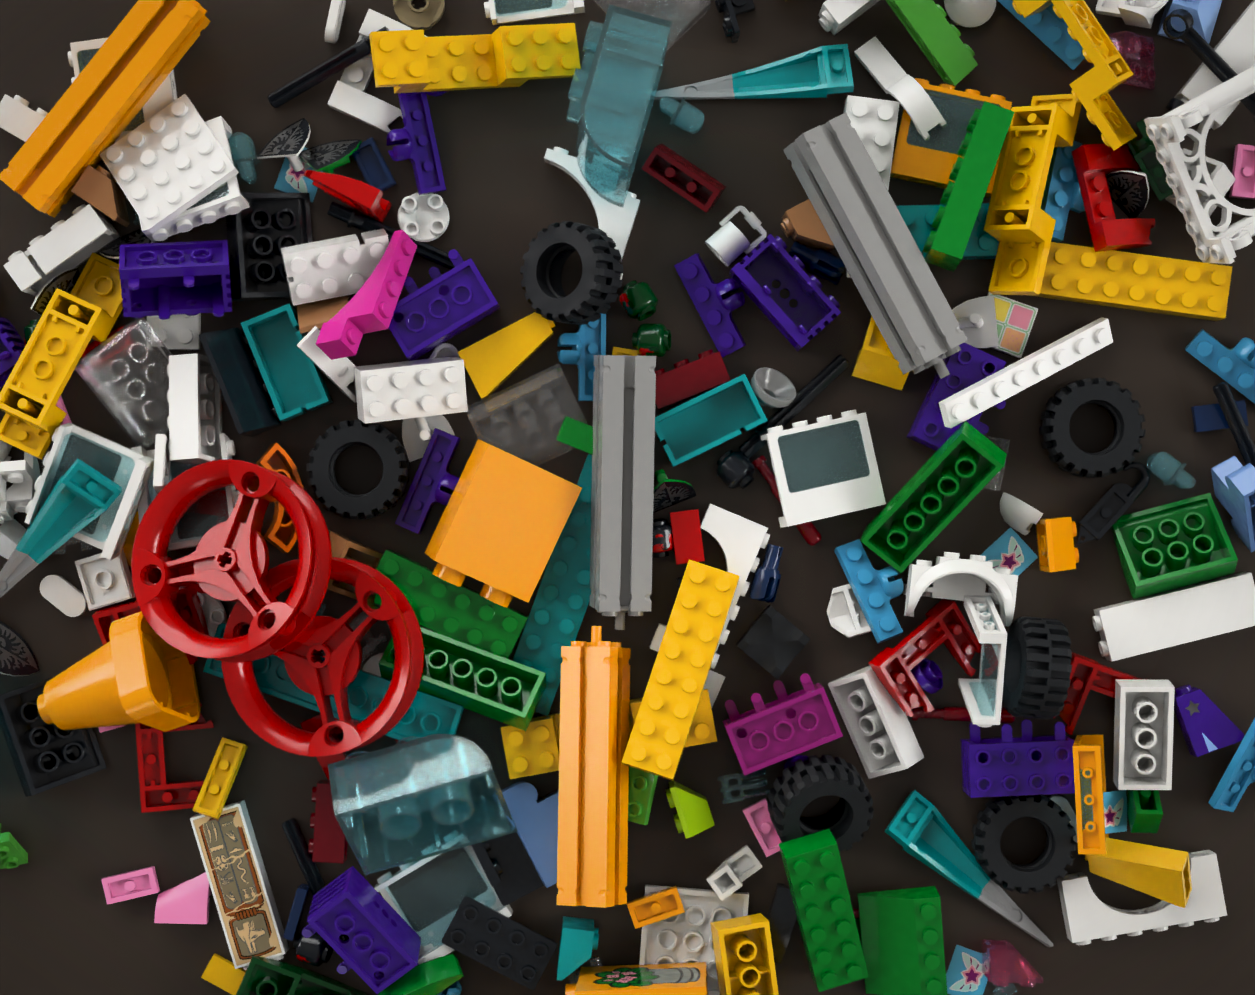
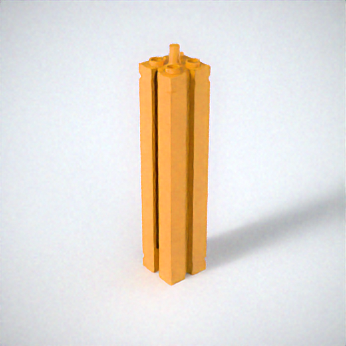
[0,0,211,218]
[556,626,631,908]

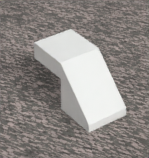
[706,845,763,901]

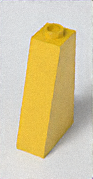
[457,312,555,400]
[1085,837,1192,908]

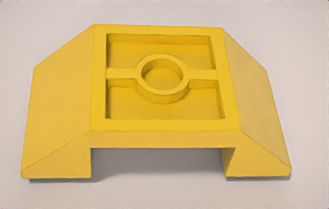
[852,315,910,391]

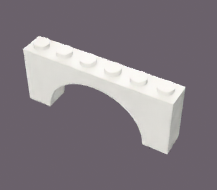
[649,504,770,669]
[1057,850,1227,945]

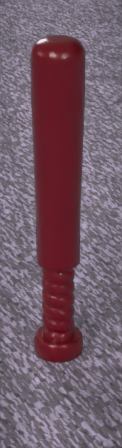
[752,455,822,546]
[911,707,1015,723]

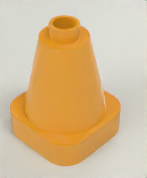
[37,611,200,732]

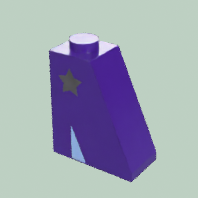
[1174,685,1245,757]

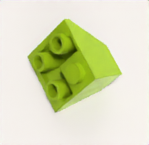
[666,780,715,839]

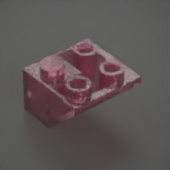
[1107,31,1156,90]
[982,939,1043,987]

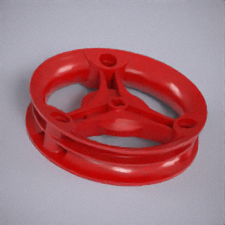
[131,459,332,662]
[221,557,424,757]

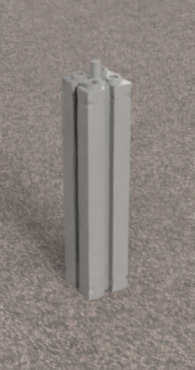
[783,113,968,379]
[589,355,656,630]

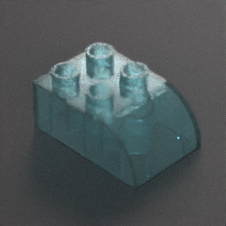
[566,4,672,207]
[328,734,518,876]

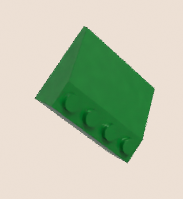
[1111,493,1238,600]
[857,886,948,995]

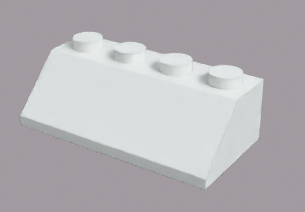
[167,353,222,464]
[828,666,924,779]

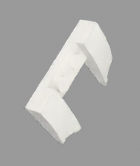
[327,9,428,133]

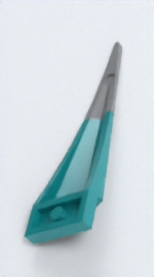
[643,44,854,100]
[0,459,122,598]
[884,790,1053,947]

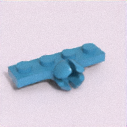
[997,0,1085,70]
[1041,141,1085,243]
[557,313,606,401]
[1185,329,1255,404]
[834,539,904,644]
[1208,718,1255,812]

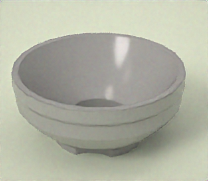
[751,367,796,408]

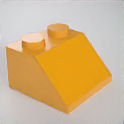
[1036,517,1079,572]

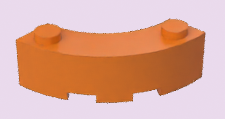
[256,442,304,554]

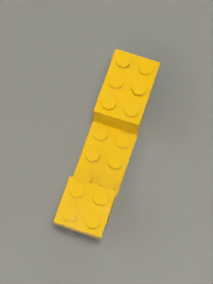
[1012,0,1137,151]
[369,23,581,94]
[984,94,1082,295]
[0,252,123,460]
[500,689,717,779]

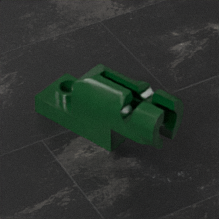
[1127,118,1174,201]

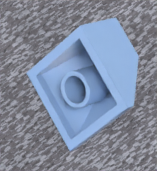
[1157,0,1222,44]

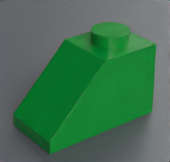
[1127,790,1163,833]

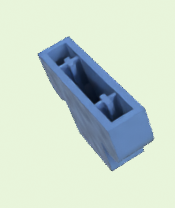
[1211,456,1255,553]
[497,781,559,888]

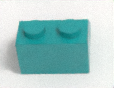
[557,916,599,981]

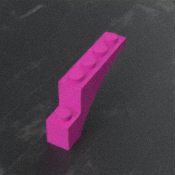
[316,230,417,360]

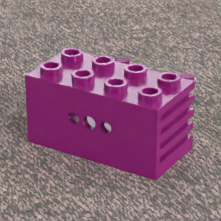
[723,673,843,776]

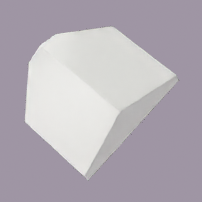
[826,584,871,638]

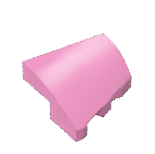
[154,872,211,924]

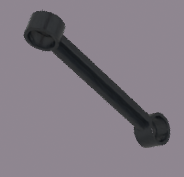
[1163,9,1255,122]

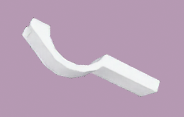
[854,36,947,141]

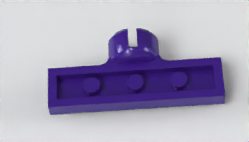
[386,92,446,195]
[674,253,746,358]
[395,428,461,534]

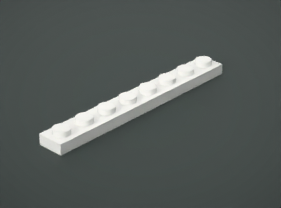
[938,317,1113,428]

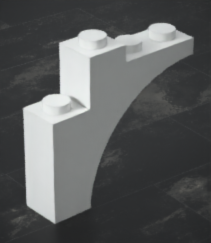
[544,147,640,263]

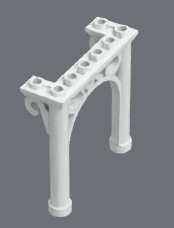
[1144,66,1255,264]

